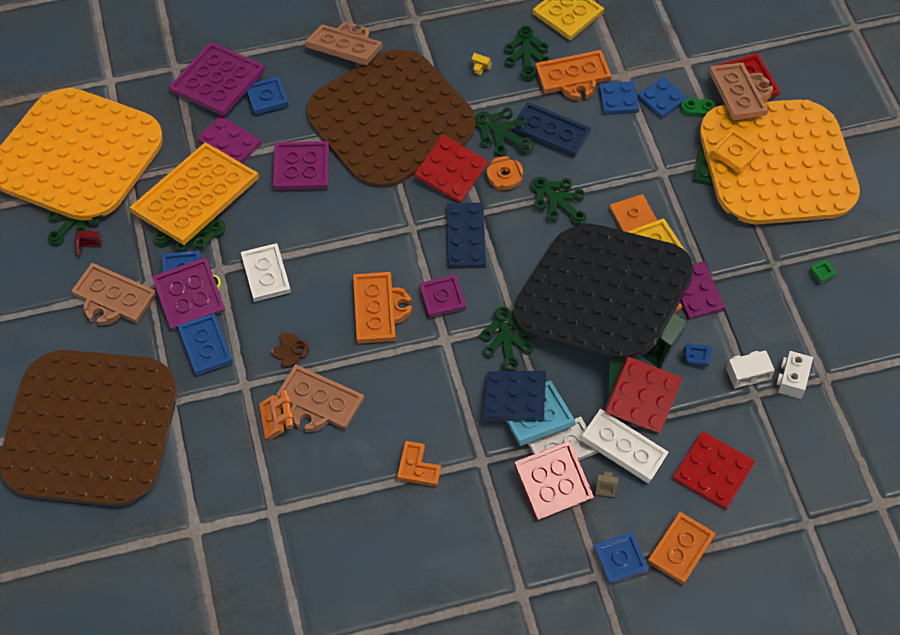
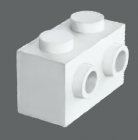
[726,351,775,389]
[777,351,813,399]

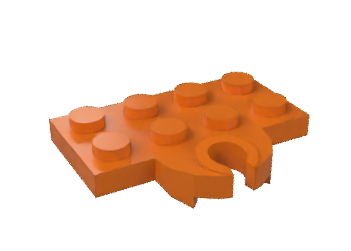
[535,50,612,101]
[353,272,412,344]

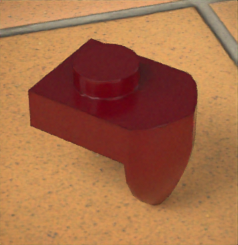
[74,230,103,255]

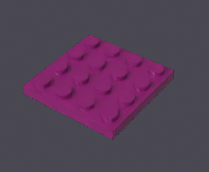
[168,42,266,116]

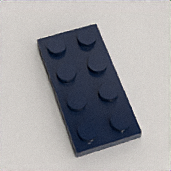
[511,101,591,157]
[447,202,486,269]

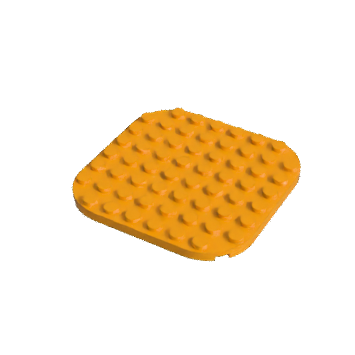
[0,88,163,220]
[700,100,860,224]

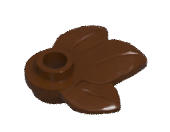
[271,332,310,366]

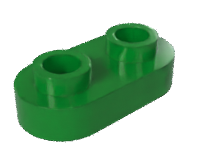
[681,98,717,118]

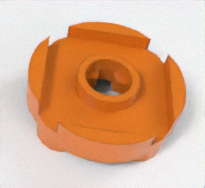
[487,156,523,191]

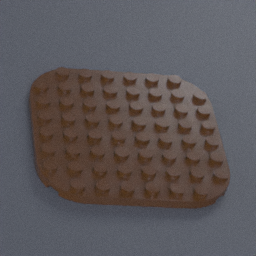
[307,49,476,188]
[0,350,178,507]

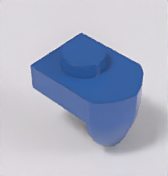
[683,343,713,367]

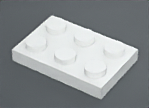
[241,243,291,302]
[527,417,598,461]

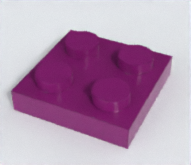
[419,274,466,318]

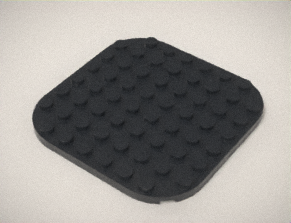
[514,223,693,361]

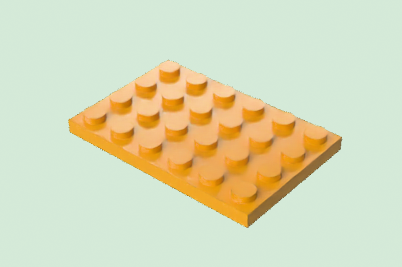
[129,142,259,245]

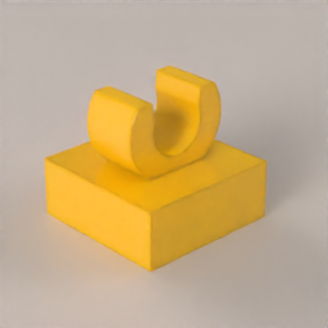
[472,53,492,75]

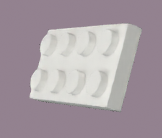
[580,409,669,484]

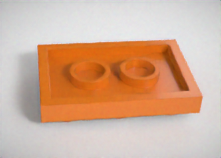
[647,512,716,585]

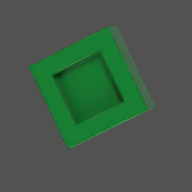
[809,259,837,284]

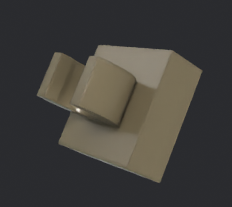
[595,471,619,498]

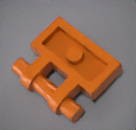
[259,390,295,440]

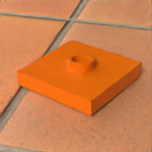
[609,194,657,232]

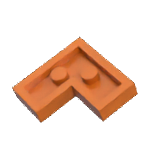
[397,441,441,487]

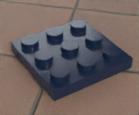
[484,371,546,421]

